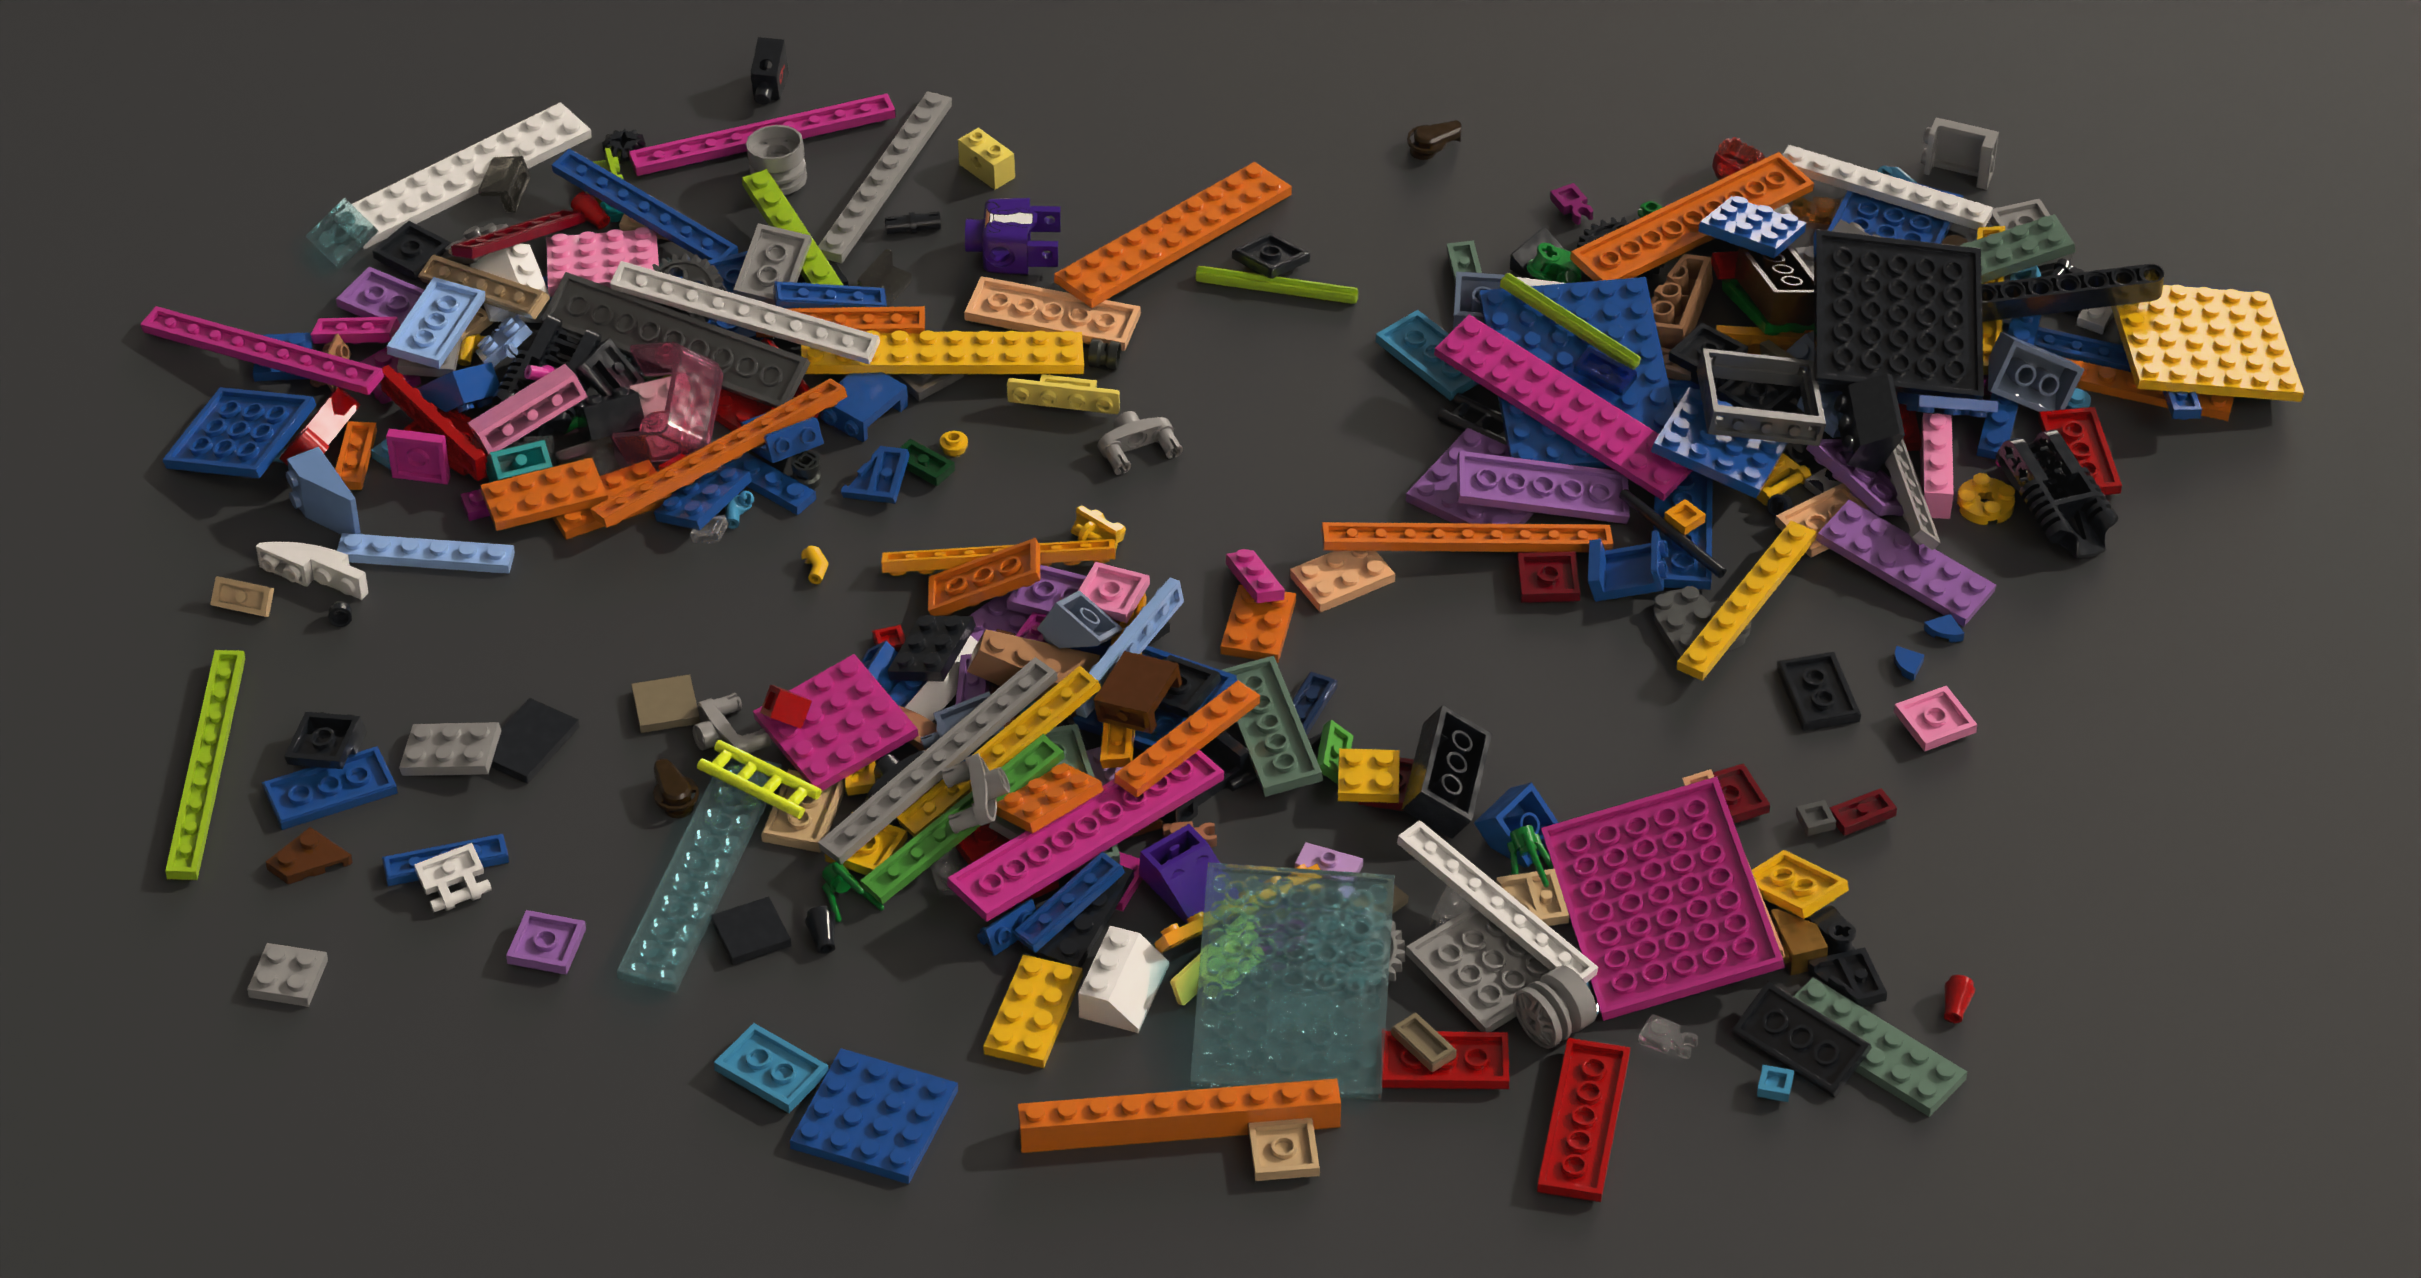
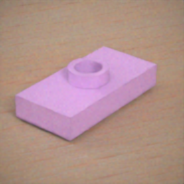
[1295,842,1363,887]

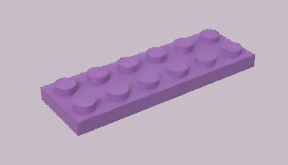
[1457,451,1630,524]
[1816,500,1996,627]

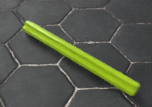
[1195,266,1359,304]
[1500,273,1641,371]

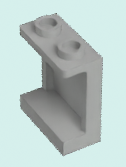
[1921,117,1999,190]

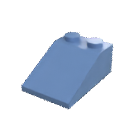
[286,447,361,535]

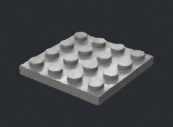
[1405,907,1551,1032]

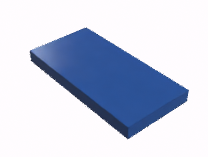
[262,746,398,830]

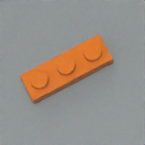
[335,421,377,490]

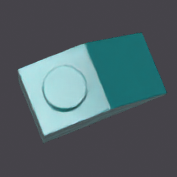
[486,440,553,482]

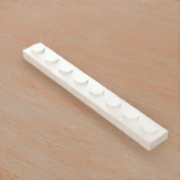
[1783,145,1993,230]
[1397,820,1598,983]

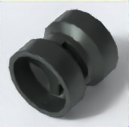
[1088,339,1121,370]
[791,451,821,490]

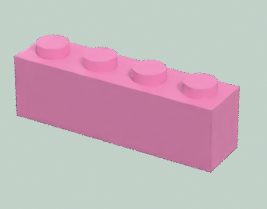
[467,364,588,455]
[1920,413,1954,519]

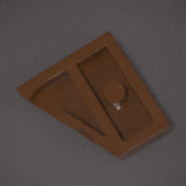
[266,827,353,884]

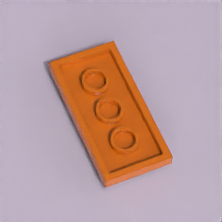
[481,457,608,531]
[552,459,672,540]
[928,538,1040,616]

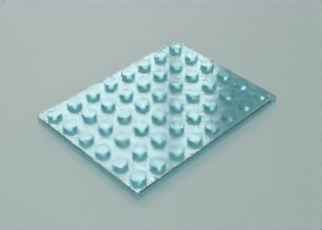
[1190,863,1395,1100]

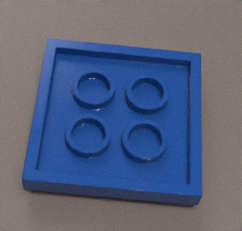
[1698,196,1807,258]

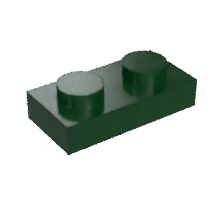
[900,439,955,486]

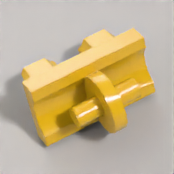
[1071,506,1126,550]

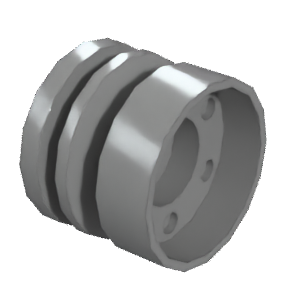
[746,125,807,195]
[1513,965,1597,1049]

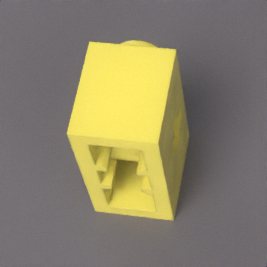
[958,128,1015,190]

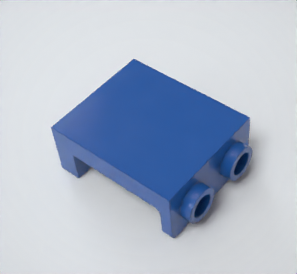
[821,372,908,442]
[740,413,824,463]
[1588,530,1669,602]

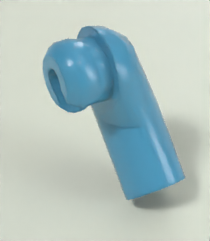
[725,491,754,529]

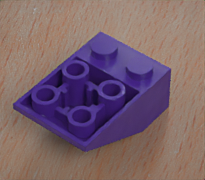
[1139,824,1239,924]

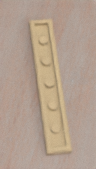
[418,255,550,320]

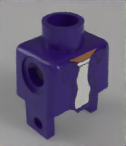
[965,198,1061,275]

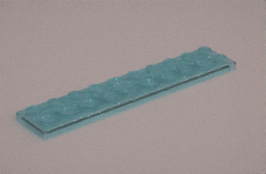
[617,759,782,993]

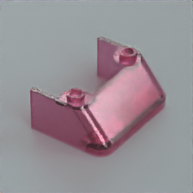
[612,342,723,464]

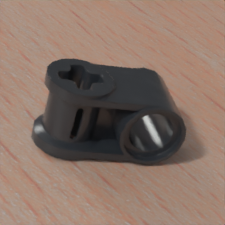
[1804,905,1856,955]

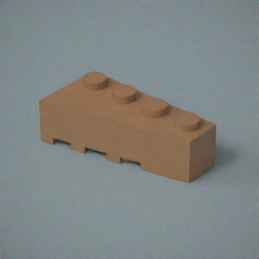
[1651,254,1713,350]
[967,629,1100,718]

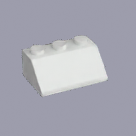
[470,243,550,323]
[1078,926,1169,1033]

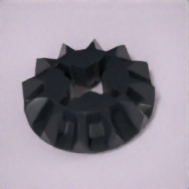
[602,128,646,161]

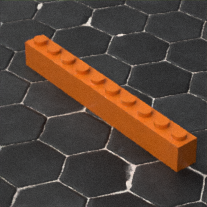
[1018,1078,1341,1153]

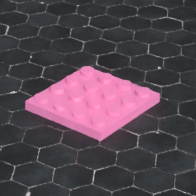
[546,227,659,297]

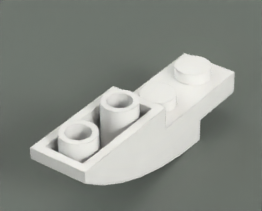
[256,542,368,600]

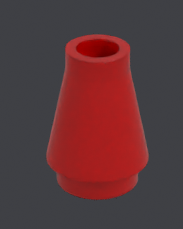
[571,191,610,229]
[1944,975,1975,1023]

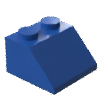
[417,362,500,414]
[1474,782,1559,868]

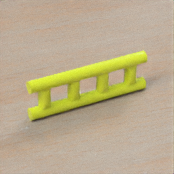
[697,740,822,819]

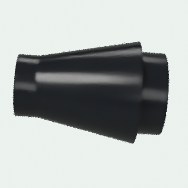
[805,906,836,954]

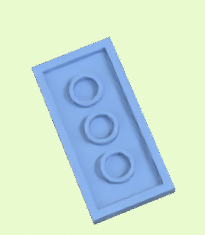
[387,277,485,369]

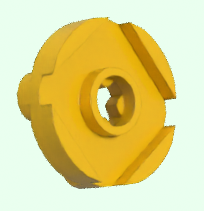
[1957,473,2015,525]

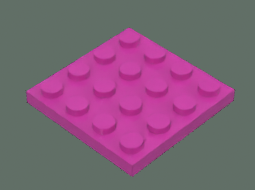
[753,654,919,791]

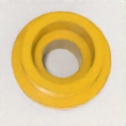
[940,431,968,457]

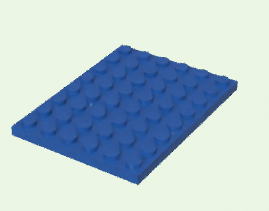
[1479,277,1674,468]

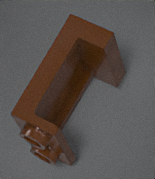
[1093,651,1182,734]

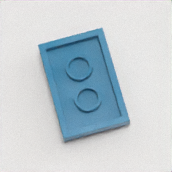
[714,1023,829,1113]

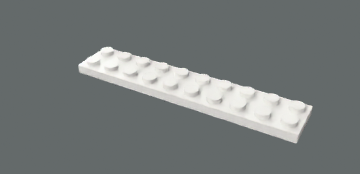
[334,102,592,249]

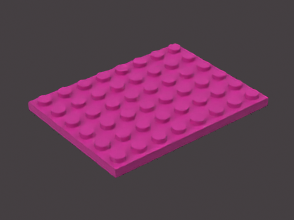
[1541,776,1785,1021]

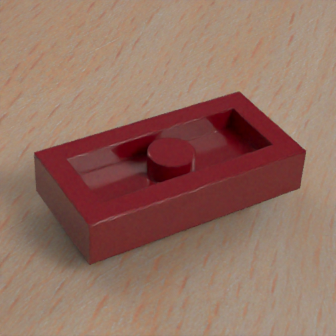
[1829,788,1897,836]

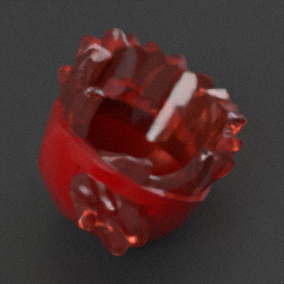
[1712,137,1765,180]

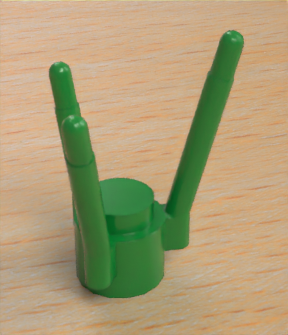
[1507,825,1554,887]
[822,862,885,922]

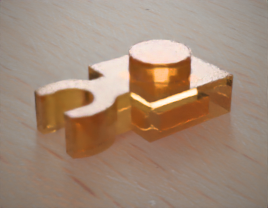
[1791,196,1840,225]

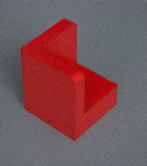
[760,684,812,728]

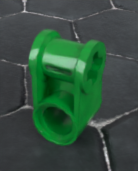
[1527,243,1581,283]

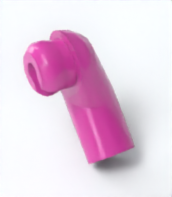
[524,365,555,381]

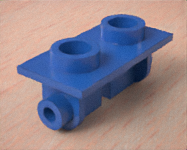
[977,898,1036,956]

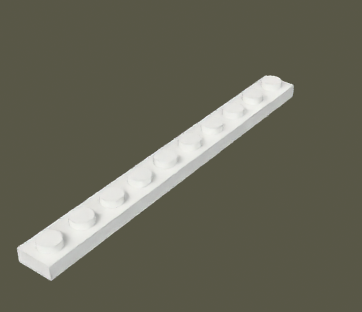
[610,261,880,365]

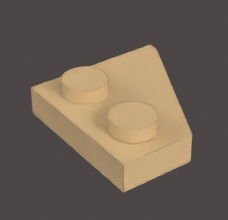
[1496,869,1569,926]

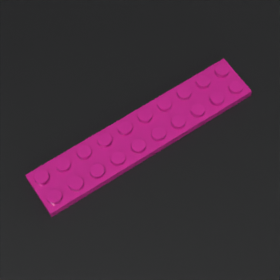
[1434,314,1693,501]
[947,750,1224,922]

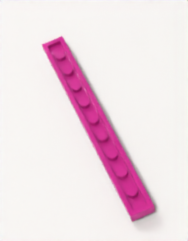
[629,93,896,176]
[140,306,385,395]

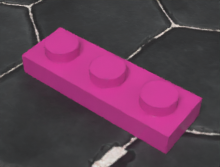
[310,317,400,344]
[1226,549,1285,603]

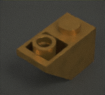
[1770,909,1828,975]

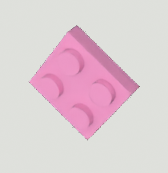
[1078,562,1150,623]
[1894,685,1977,752]

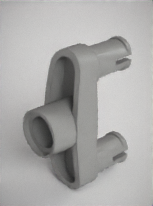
[1097,411,1183,475]
[692,692,771,761]
[942,753,1010,834]

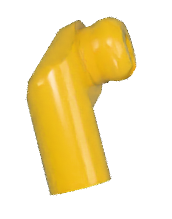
[457,334,486,366]
[801,545,829,584]

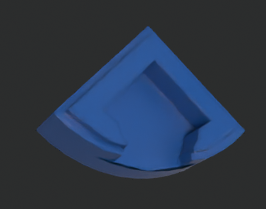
[1924,614,1965,642]
[1894,646,1924,681]

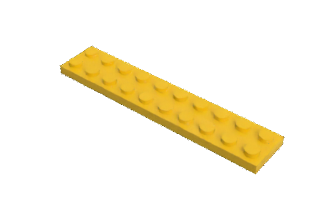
[801,330,1084,374]

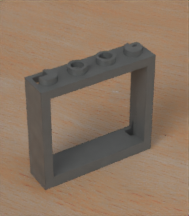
[1697,348,1826,446]

